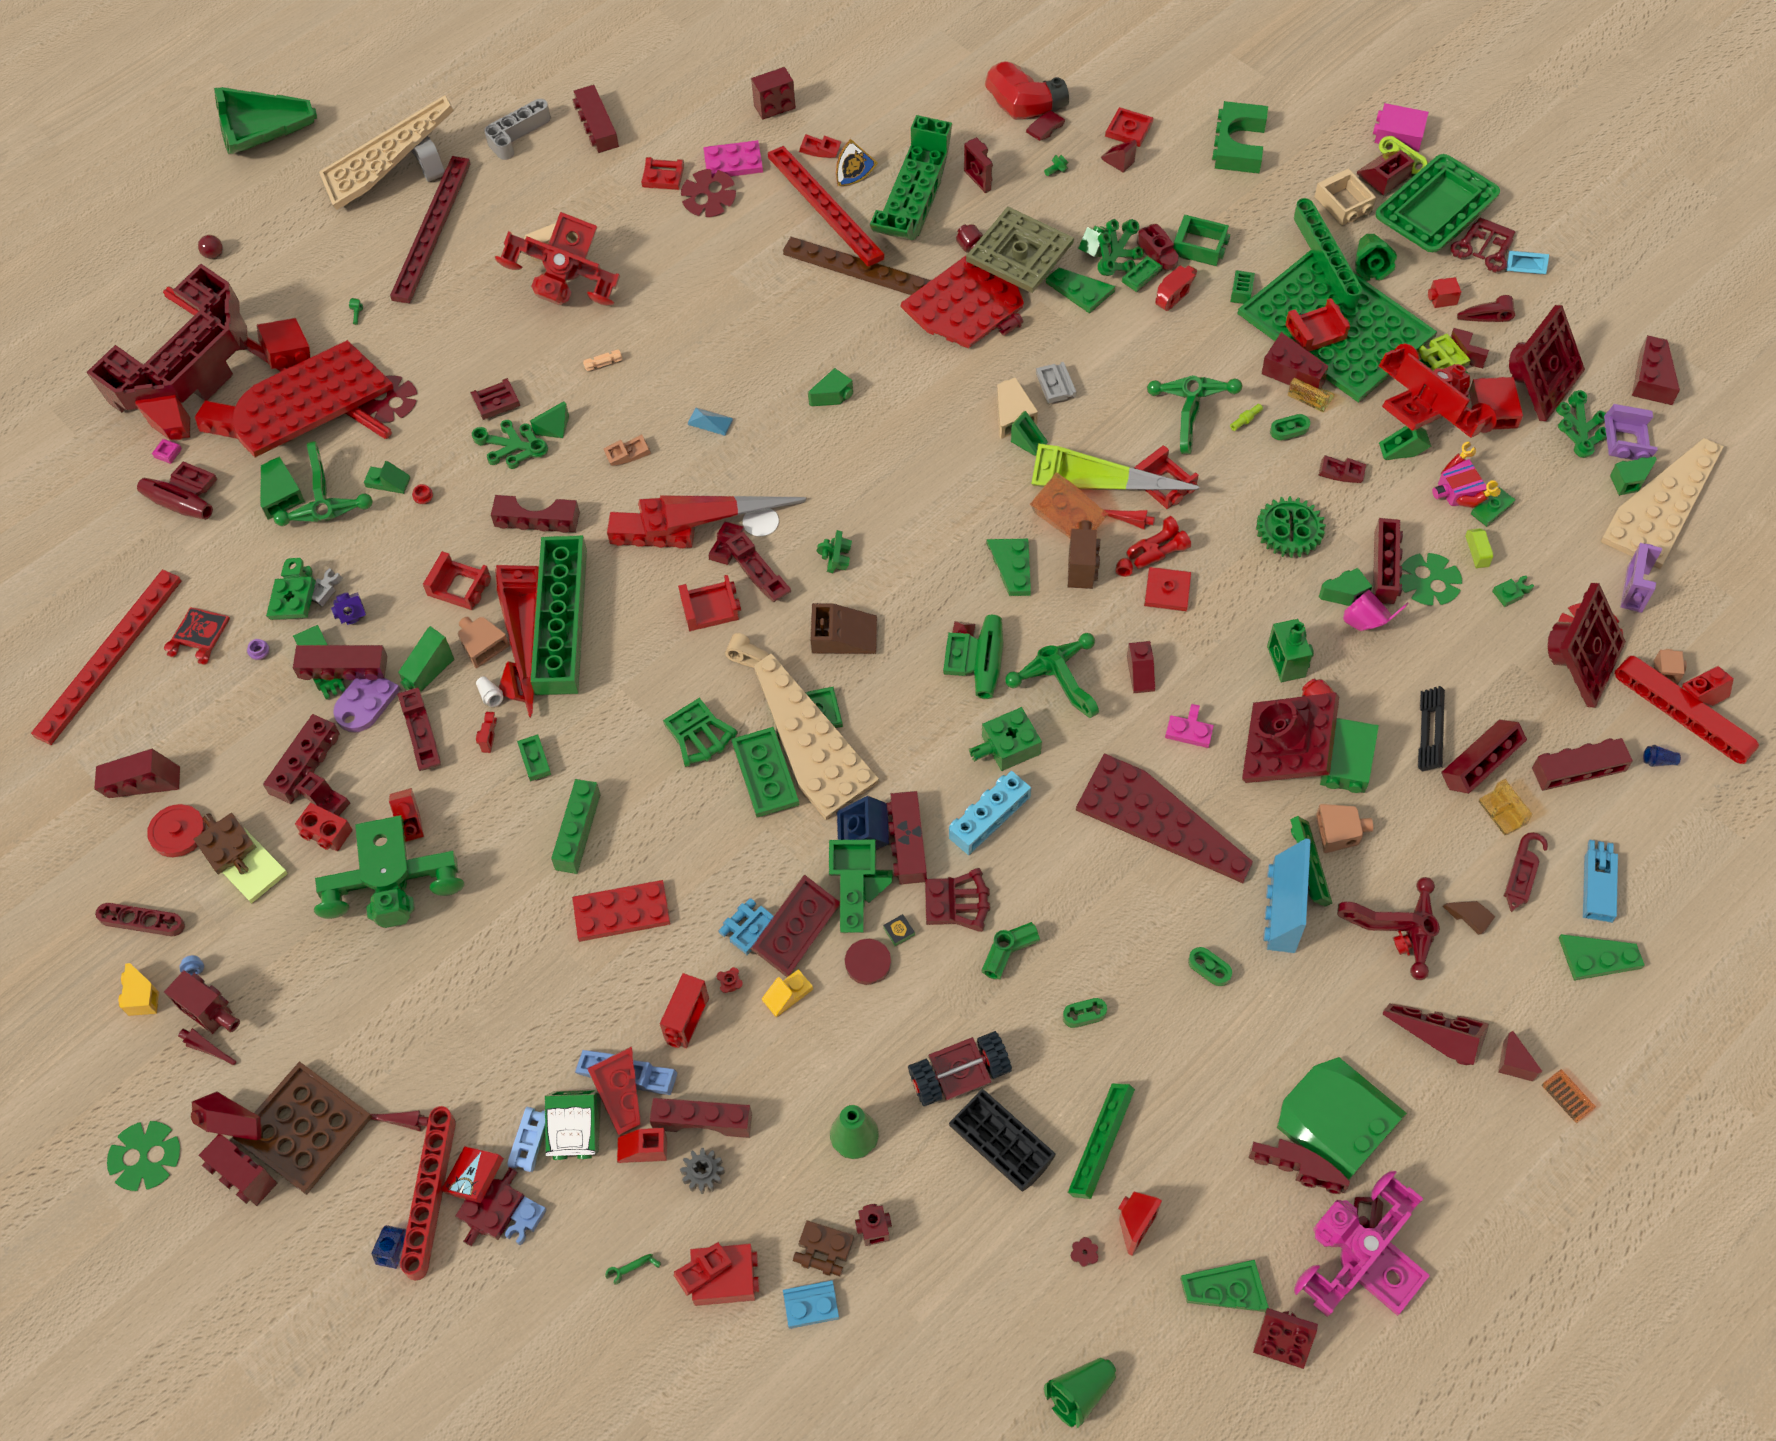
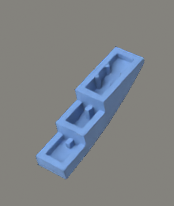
[575,1050,678,1095]

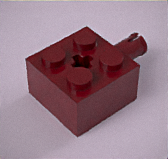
[164,970,240,1034]

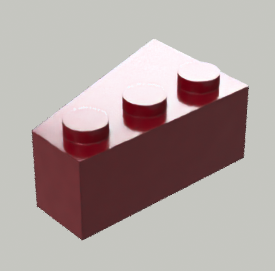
[1632,335,1680,405]
[198,1134,278,1206]

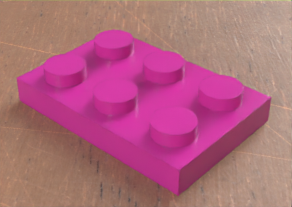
[703,140,763,178]

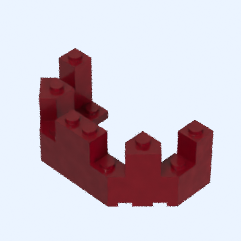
[86,264,247,413]

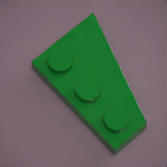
[1559,934,1645,981]

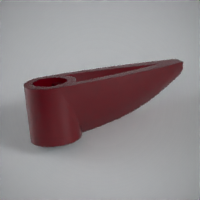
[1457,295,1515,322]

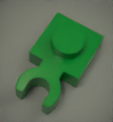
[1492,576,1534,607]

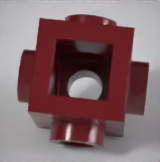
[855,1204,892,1247]

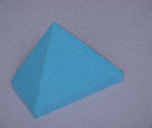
[688,408,733,436]

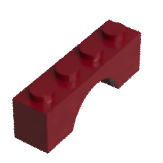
[491,495,580,533]
[650,1098,752,1138]

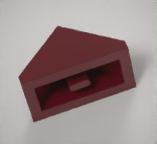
[1101,140,1137,173]
[1498,1031,1542,1082]

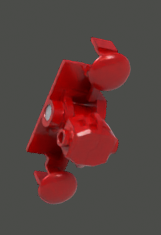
[495,212,620,306]
[1379,344,1497,438]

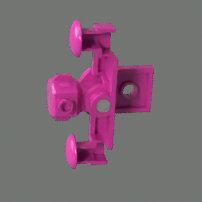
[1294,1171,1430,1317]

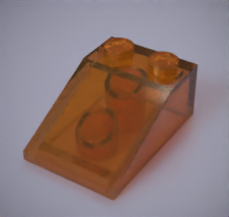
[1030,472,1108,538]

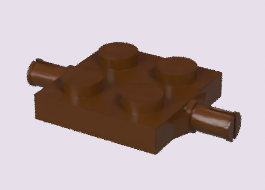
[193,812,257,875]

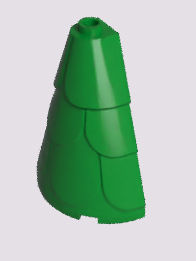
[214,87,317,154]

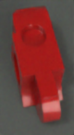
[1155,265,1197,311]

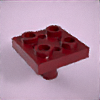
[1253,1308,1318,1369]

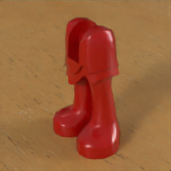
[1126,516,1191,569]

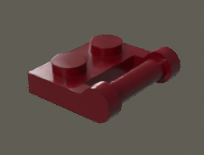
[470,378,520,420]

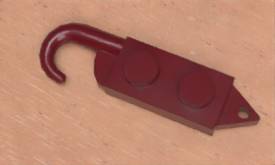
[1503,832,1548,912]

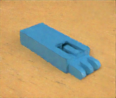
[1583,840,1618,923]

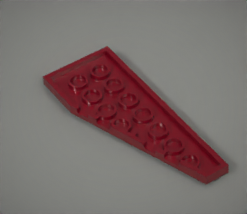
[1076,753,1253,883]

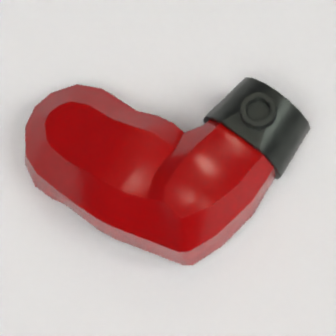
[985,61,1069,120]

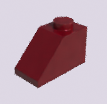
[1127,641,1155,694]

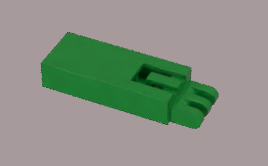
[293,625,346,700]

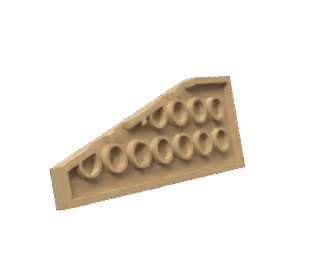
[319,95,454,210]
[1601,438,1724,569]
[754,653,879,820]

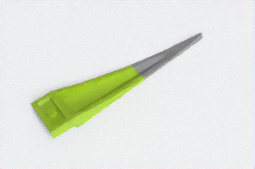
[1031,444,1200,490]

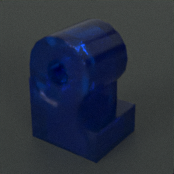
[371,1225,406,1269]

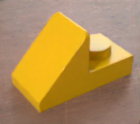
[762,969,813,1018]

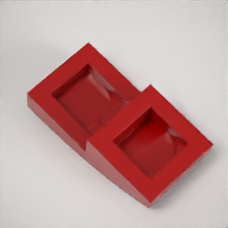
[799,134,841,158]
[674,1242,732,1296]

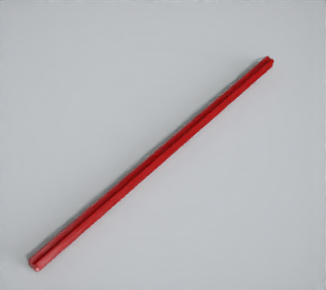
[163,286,392,439]

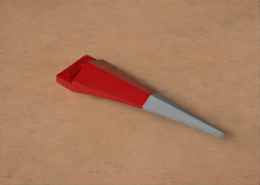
[638,495,806,537]

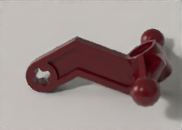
[1337,877,1440,980]

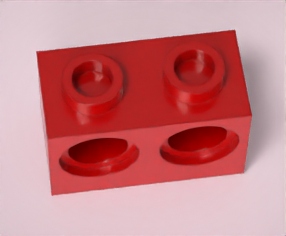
[295,802,353,852]

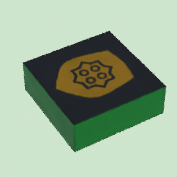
[883,914,915,946]

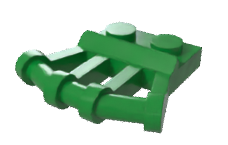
[663,697,738,767]

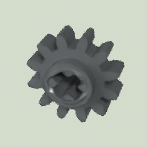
[680,1148,725,1194]

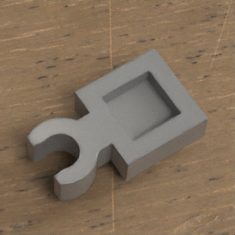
[312,568,342,607]

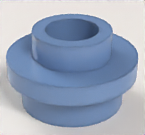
[179,955,204,975]

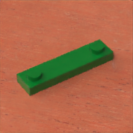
[1290,816,1333,907]

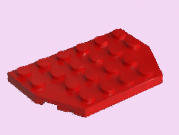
[900,256,1024,349]

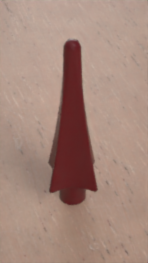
[178,1028,236,1065]
[371,1110,429,1132]

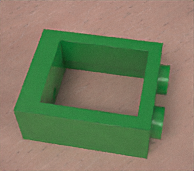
[1173,214,1231,266]

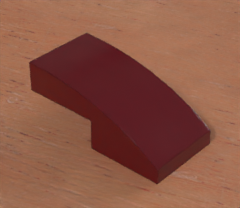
[1026,111,1065,141]
[1318,455,1366,483]
[709,521,744,565]

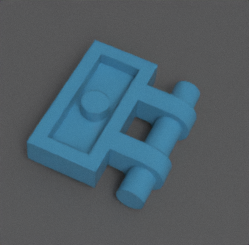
[718,898,773,955]

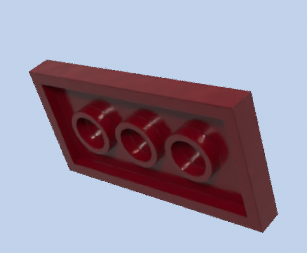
[750,875,840,977]

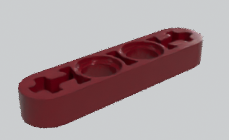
[95,903,185,936]

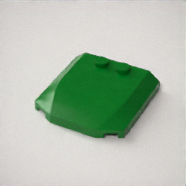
[1277,1057,1407,1180]

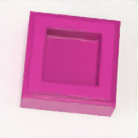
[152,439,182,464]

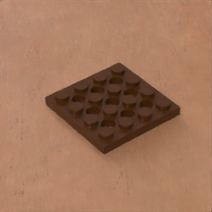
[232,1061,372,1195]

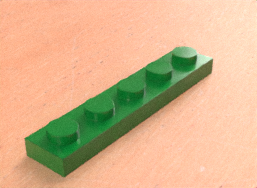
[1067,1083,1135,1199]

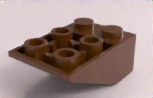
[810,603,877,654]

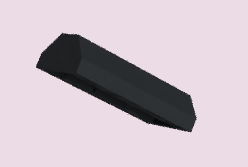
[949,1088,1056,1192]

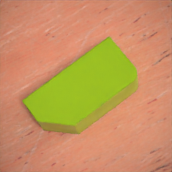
[1465,528,1493,569]

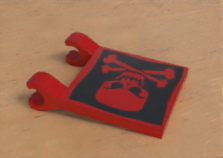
[164,607,230,665]

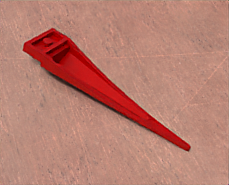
[495,565,539,718]

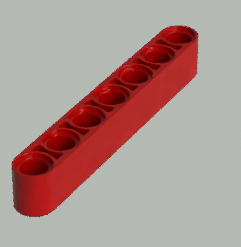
[1614,656,1759,764]
[400,1106,456,1281]

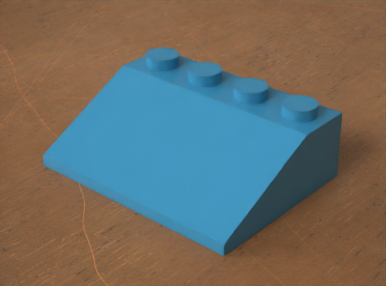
[1263,839,1310,953]

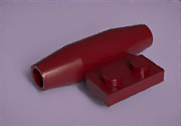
[137,461,218,520]

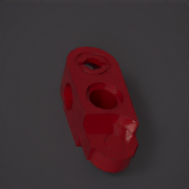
[1137,224,1179,270]

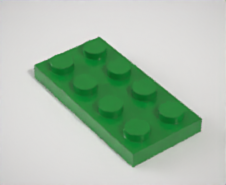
[731,727,799,818]

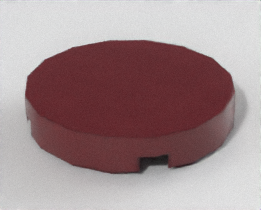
[845,938,891,985]

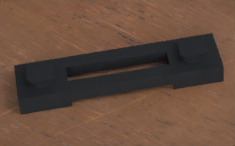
[1418,686,1445,772]

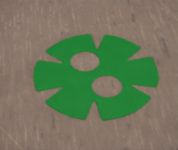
[1400,553,1462,606]
[107,1121,180,1191]

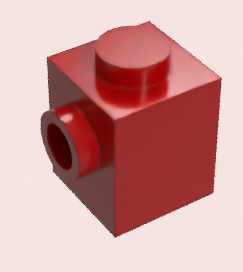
[1428,277,1462,308]

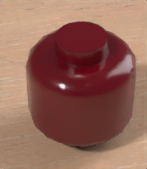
[956,224,983,253]

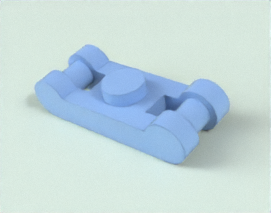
[508,1107,545,1172]

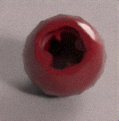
[198,235,223,259]

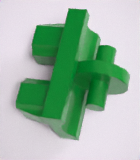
[816,530,852,573]

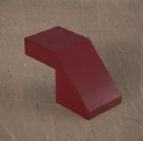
[1451,328,1489,369]
[295,771,351,816]

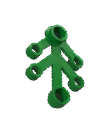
[1097,219,1144,276]
[1556,390,1607,458]
[472,420,548,469]

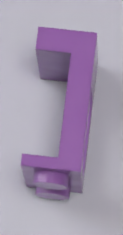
[1604,404,1658,460]
[1620,543,1662,613]

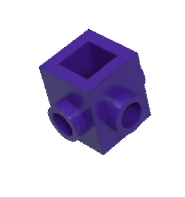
[331,592,366,625]

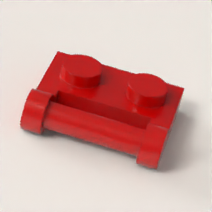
[641,157,684,190]

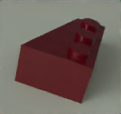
[1262,332,1328,396]
[94,748,180,798]

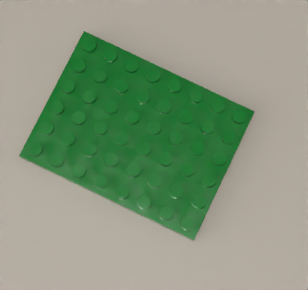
[1237,250,1437,403]

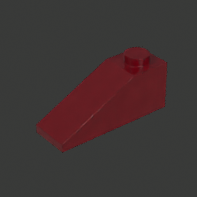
[191,1092,261,1140]

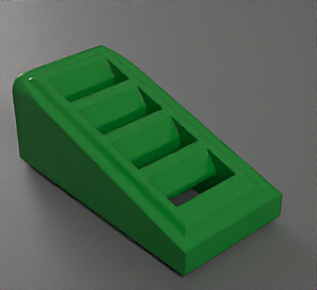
[1230,270,1255,304]

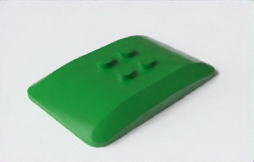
[1375,154,1500,253]

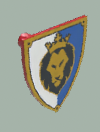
[836,139,878,186]

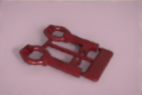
[1450,217,1516,273]

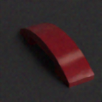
[726,532,791,602]
[397,687,441,771]

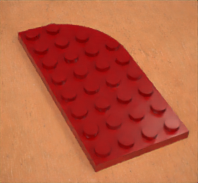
[233,340,394,458]

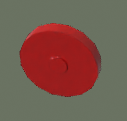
[147,804,206,858]

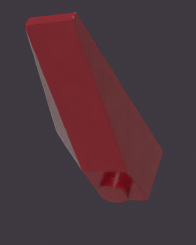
[1383,1003,1489,1065]

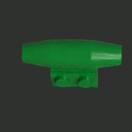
[943,614,1004,699]

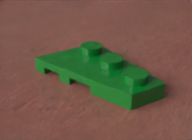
[1046,267,1116,314]
[986,538,1031,596]
[1180,1260,1269,1312]

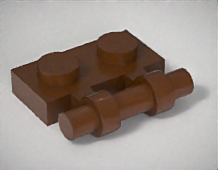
[793,1220,854,1277]

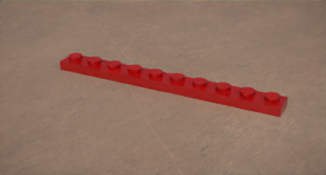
[768,146,885,267]
[31,569,182,745]

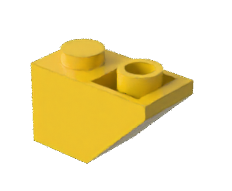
[118,963,159,1016]

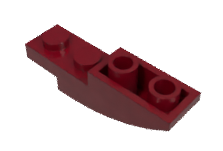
[1248,1139,1350,1194]

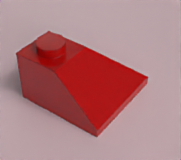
[135,395,191,440]
[1118,1191,1162,1256]

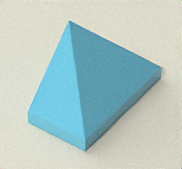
[1506,251,1549,274]

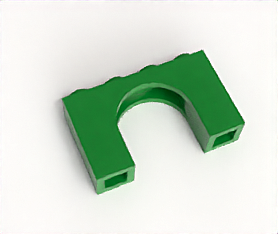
[1212,101,1268,174]

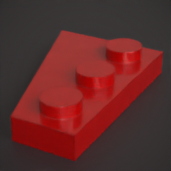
[587,1047,641,1135]

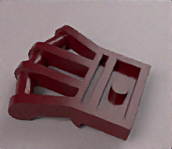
[925,868,991,932]

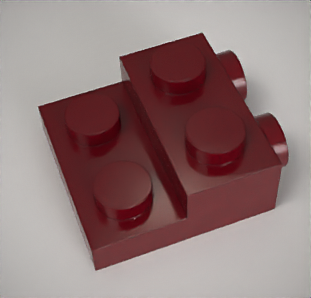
[964,137,993,193]

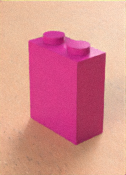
[1373,103,1429,152]

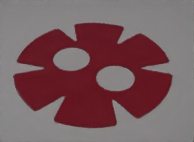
[681,169,736,217]
[359,375,417,422]

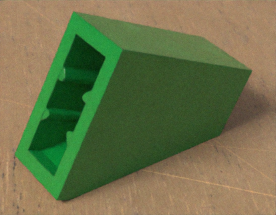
[260,456,305,520]
[398,626,455,692]

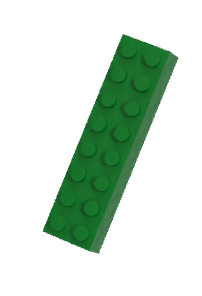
[531,535,587,695]

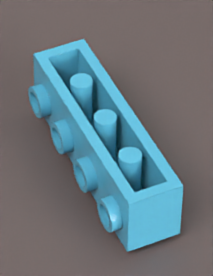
[949,771,1031,856]

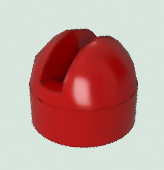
[1116,558,1133,577]

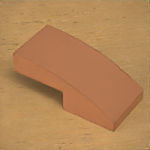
[604,434,651,466]

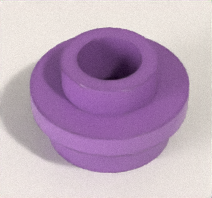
[247,639,269,660]

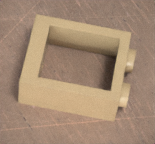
[1315,168,1376,225]

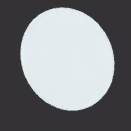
[743,508,779,536]

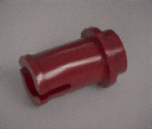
[998,313,1024,336]

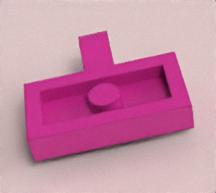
[1165,704,1214,748]

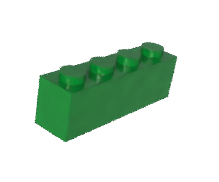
[551,779,601,874]

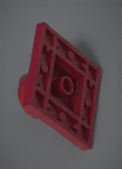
[1509,305,1585,421]
[1548,583,1626,708]
[1242,692,1339,783]

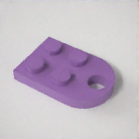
[333,678,401,732]

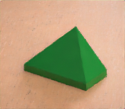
[530,401,569,438]
[1011,411,1048,456]
[864,870,893,903]

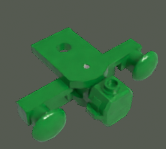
[314,815,464,928]

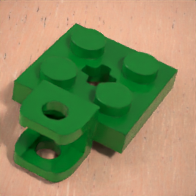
[266,558,316,620]

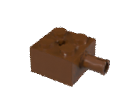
[1067,520,1101,589]

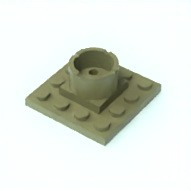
[966,207,1074,293]

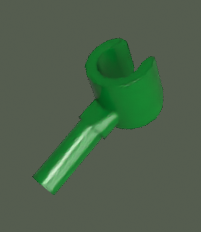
[349,298,363,325]

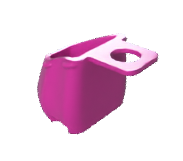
[1343,590,1409,631]

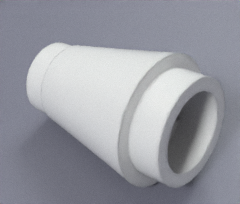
[476,677,503,707]

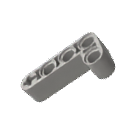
[485,99,551,160]
[411,136,445,182]

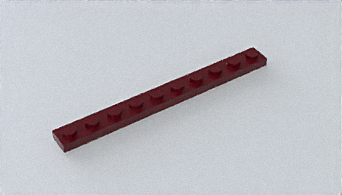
[390,156,471,304]

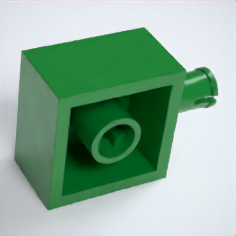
[1267,619,1314,683]
[969,707,1042,771]

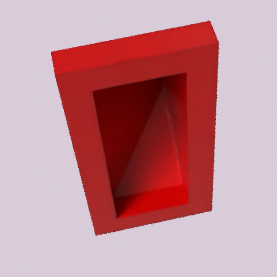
[499,661,525,702]

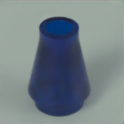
[1643,745,1681,767]

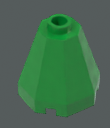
[1354,234,1397,281]

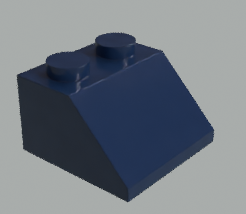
[837,796,889,850]

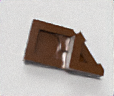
[1442,901,1495,935]

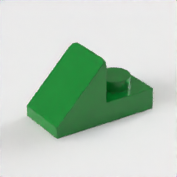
[363,461,411,494]

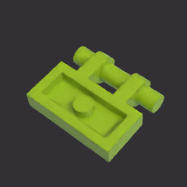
[1418,334,1471,371]

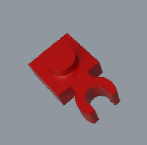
[476,711,497,753]

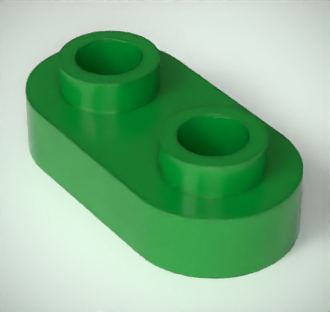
[1270,414,1310,440]
[1188,947,1232,986]

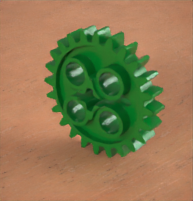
[1256,496,1326,558]

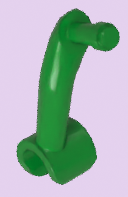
[605,1254,661,1285]

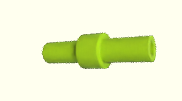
[1230,404,1263,431]

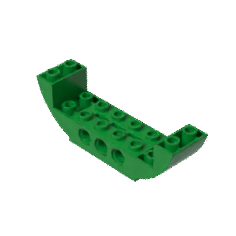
[870,115,952,240]

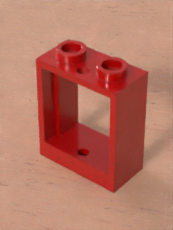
[660,973,709,1048]

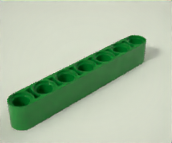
[1294,198,1362,309]

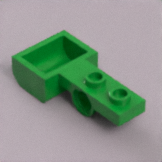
[829,840,876,933]

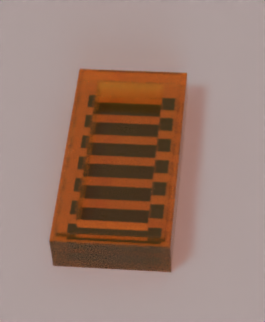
[1542,1069,1596,1123]

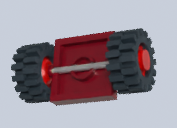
[908,1031,1012,1107]

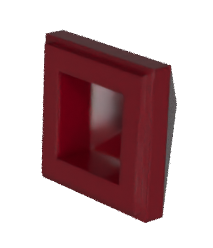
[952,621,976,636]

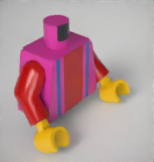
[1432,442,1501,508]

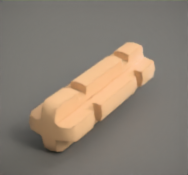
[583,349,622,371]

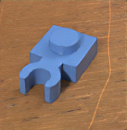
[505,1196,547,1245]

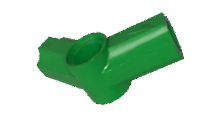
[981,922,1040,980]

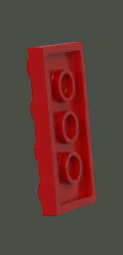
[572,880,670,942]

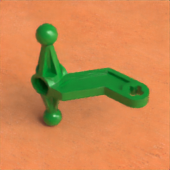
[1147,375,1243,454]
[274,441,373,526]
[1005,633,1099,718]

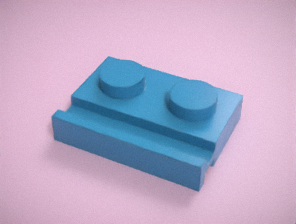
[783,1280,839,1329]

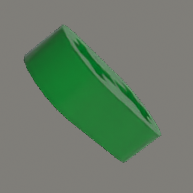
[1063,998,1107,1028]

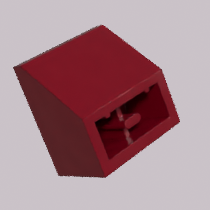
[1357,150,1415,195]

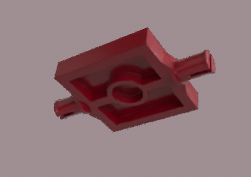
[455,1167,524,1247]

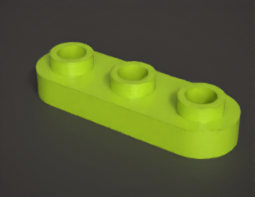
[1379,136,1428,175]

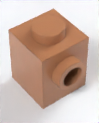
[1654,649,1687,685]

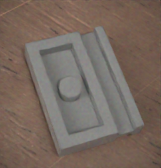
[1036,362,1076,404]

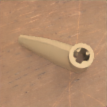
[725,633,769,668]

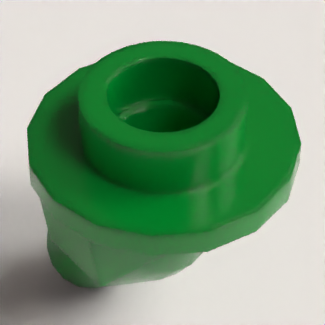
[1044,155,1069,176]

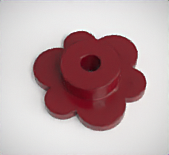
[1070,1237,1098,1267]

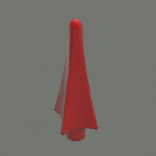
[1098,509,1155,530]

